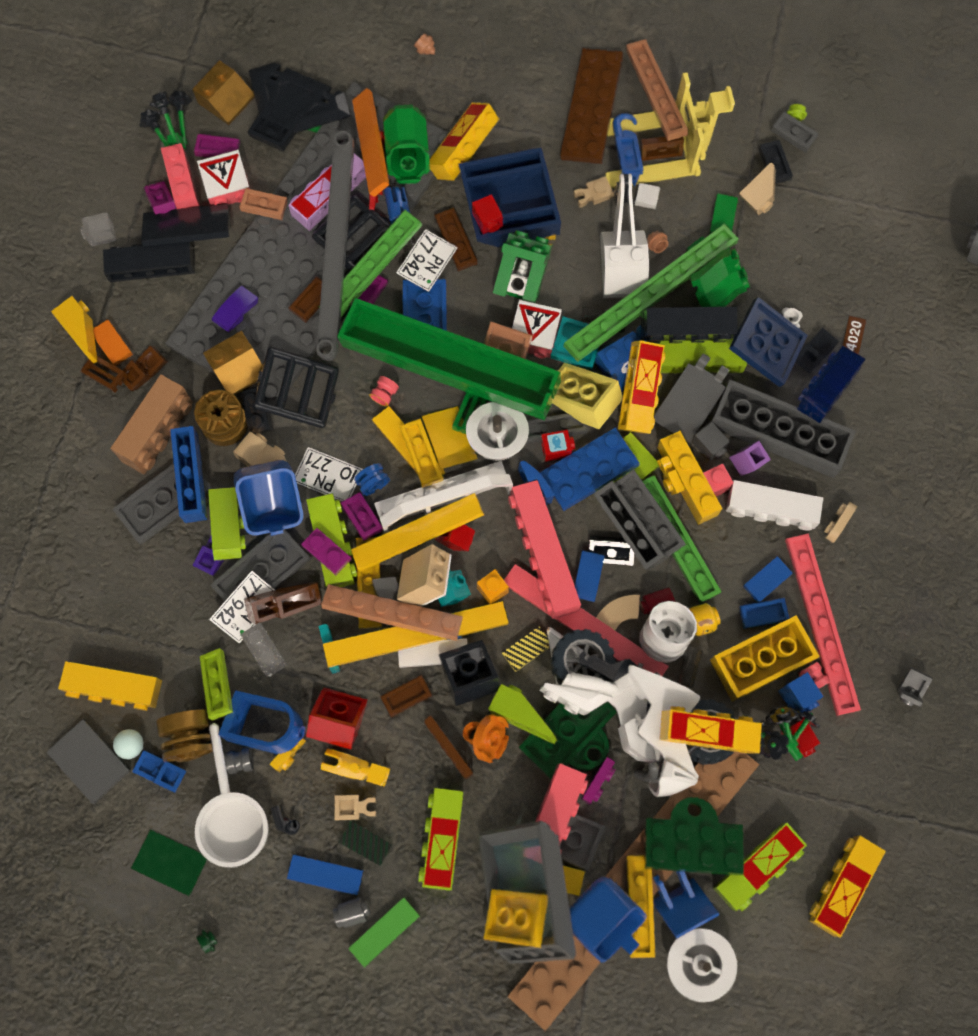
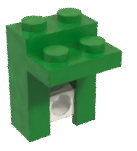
[493,230,553,304]

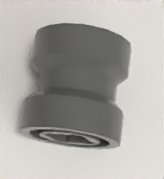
[225,747,254,775]

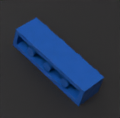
[170,426,208,523]

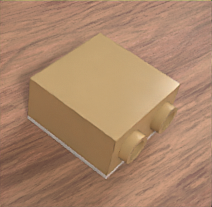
[397,544,452,607]

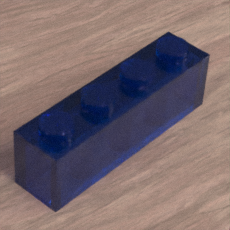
[797,346,866,423]

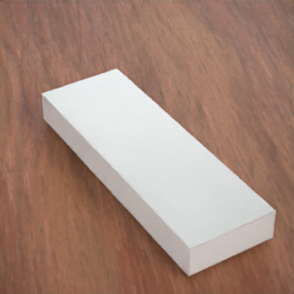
[398,639,467,668]

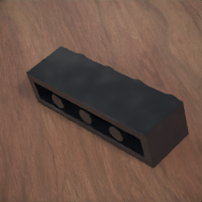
[103,242,195,282]

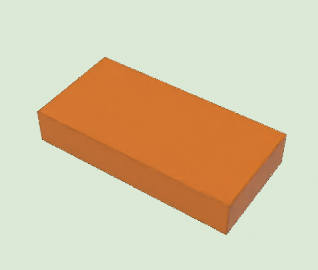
[93,320,133,366]

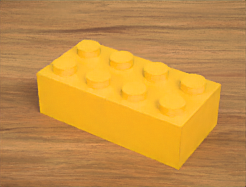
[710,615,820,702]

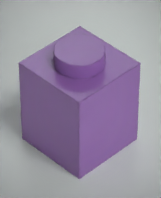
[729,441,771,476]

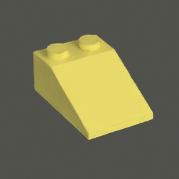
[552,363,623,429]

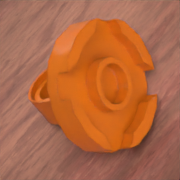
[463,714,509,763]

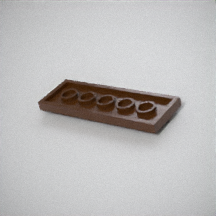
[560,48,624,164]

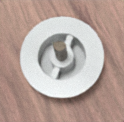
[667,929,737,1002]

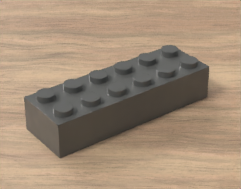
[712,380,856,478]

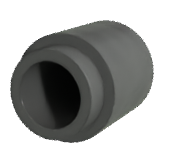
[333,897,371,928]

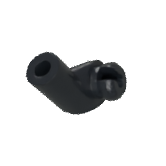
[270,805,300,835]

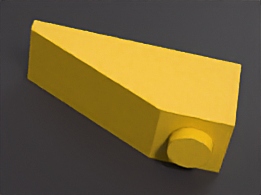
[51,296,97,364]

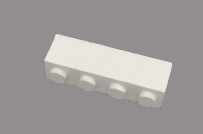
[726,480,823,530]

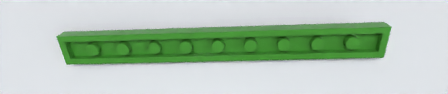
[563,224,739,362]

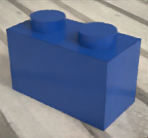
[778,672,824,713]

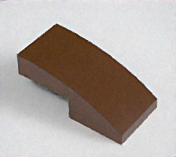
[122,346,168,391]

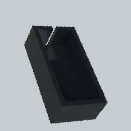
[641,307,738,344]

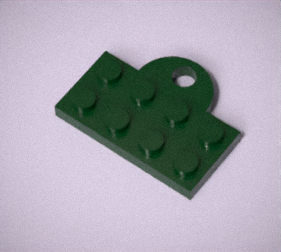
[518,702,617,779]
[644,797,744,876]

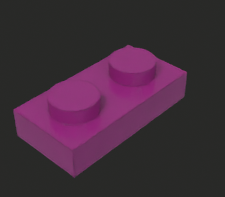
[144,181,176,214]
[341,492,383,542]
[301,528,351,576]
[581,757,616,804]

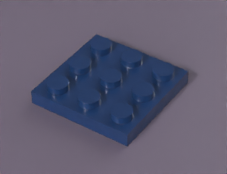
[729,297,808,387]

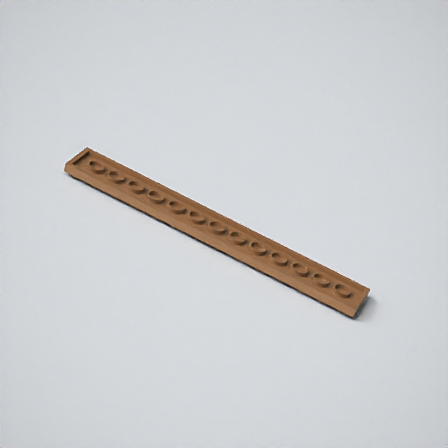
[508,752,759,1031]

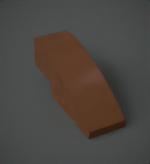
[244,582,322,624]

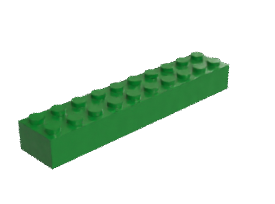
[337,298,561,421]

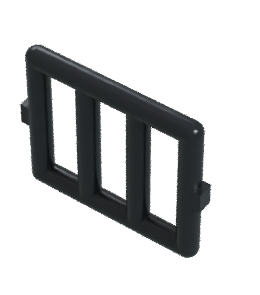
[312,195,391,271]
[253,347,339,428]

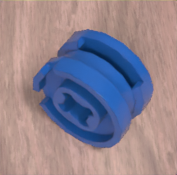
[354,463,390,496]

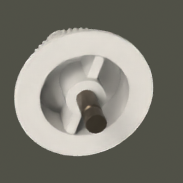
[466,402,529,461]

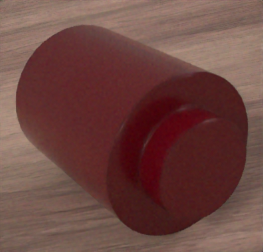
[639,587,675,616]

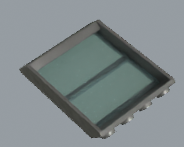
[478,821,576,964]

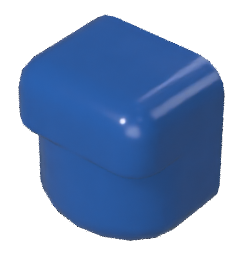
[233,460,303,536]
[569,877,647,963]

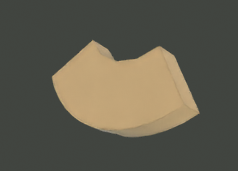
[596,595,640,631]

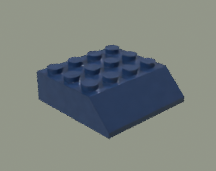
[459,147,561,247]

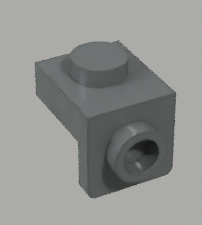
[897,666,933,707]

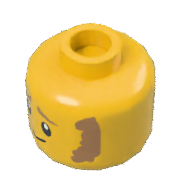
[689,603,720,636]

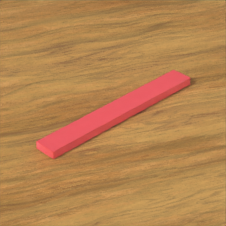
[785,533,861,716]
[504,564,669,676]

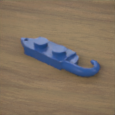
[613,113,644,186]

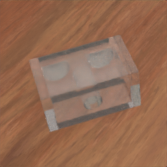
[240,622,288,678]

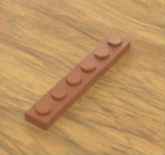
[626,39,688,141]
[321,584,463,641]

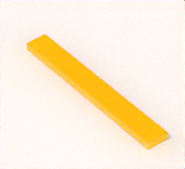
[323,601,509,668]

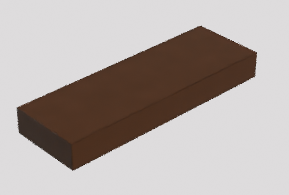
[434,208,478,272]
[424,716,473,780]

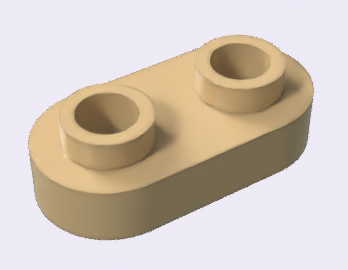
[824,501,857,543]

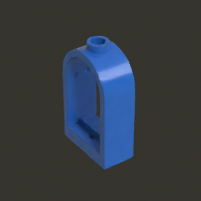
[218,690,305,754]

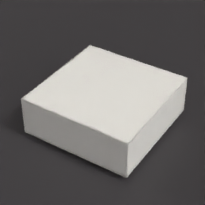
[635,183,660,209]

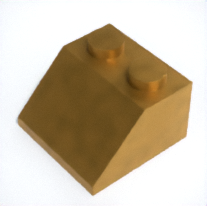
[193,60,255,125]
[203,331,263,395]

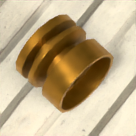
[194,390,248,446]
[156,710,213,762]

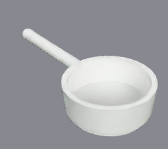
[195,723,269,867]

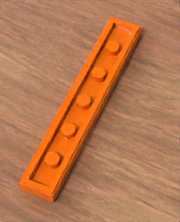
[352,88,390,197]

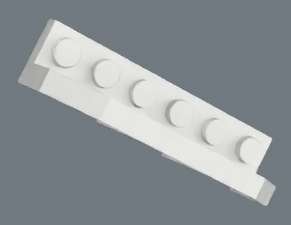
[374,461,513,534]

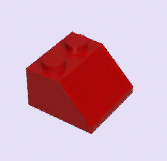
[306,687,368,749]

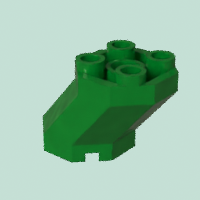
[383,105,430,184]
[690,248,750,307]

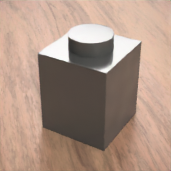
[692,422,730,461]

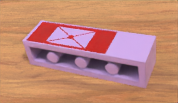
[288,154,366,231]

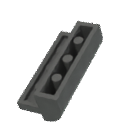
[594,470,687,570]

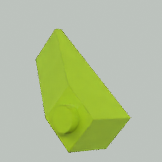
[488,684,556,744]

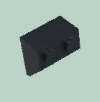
[439,640,499,706]

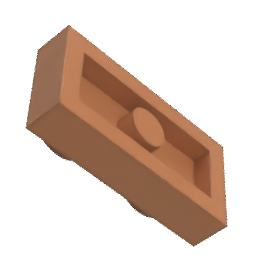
[240,188,288,220]

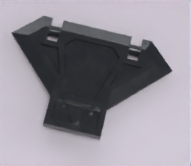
[247,62,351,152]

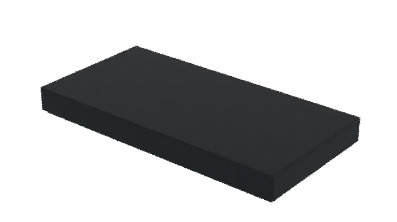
[141,204,230,247]

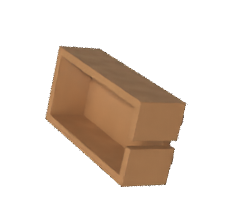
[110,375,193,475]

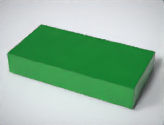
[709,194,738,234]

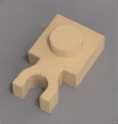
[573,176,614,208]
[335,795,376,821]

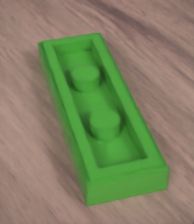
[348,898,420,967]

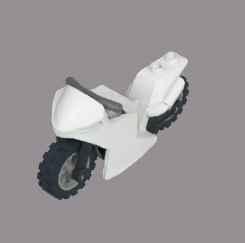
[540,629,738,797]

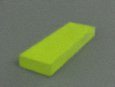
[199,648,233,720]

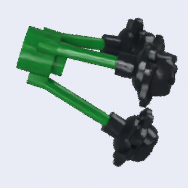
[139,90,193,150]

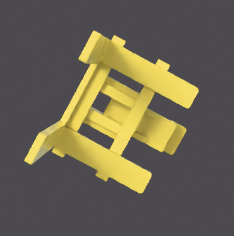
[606,72,735,189]

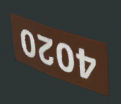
[841,316,866,356]

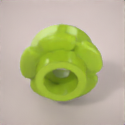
[786,104,807,122]

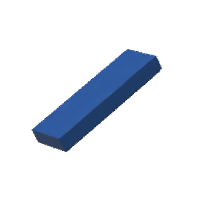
[287,855,364,895]

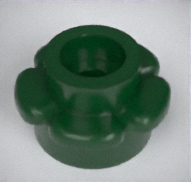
[196,930,218,954]

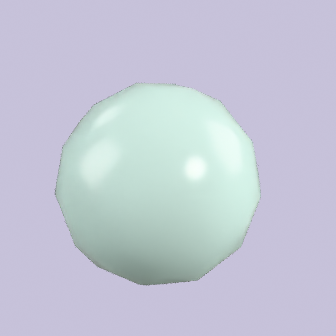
[113,729,143,759]

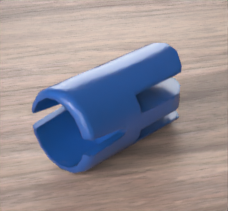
[384,187,410,225]

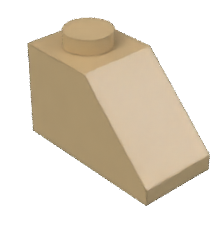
[739,163,776,215]

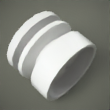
[639,601,697,663]

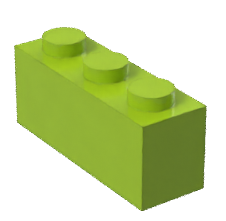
[208,487,246,560]

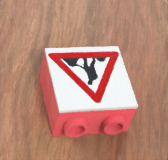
[197,150,250,206]
[512,300,562,358]

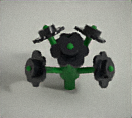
[759,707,820,761]

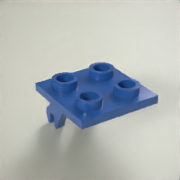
[653,871,719,939]

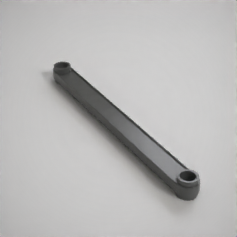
[316,131,355,361]

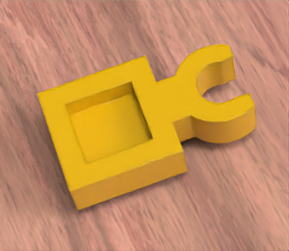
[657,456,685,495]
[270,739,306,772]

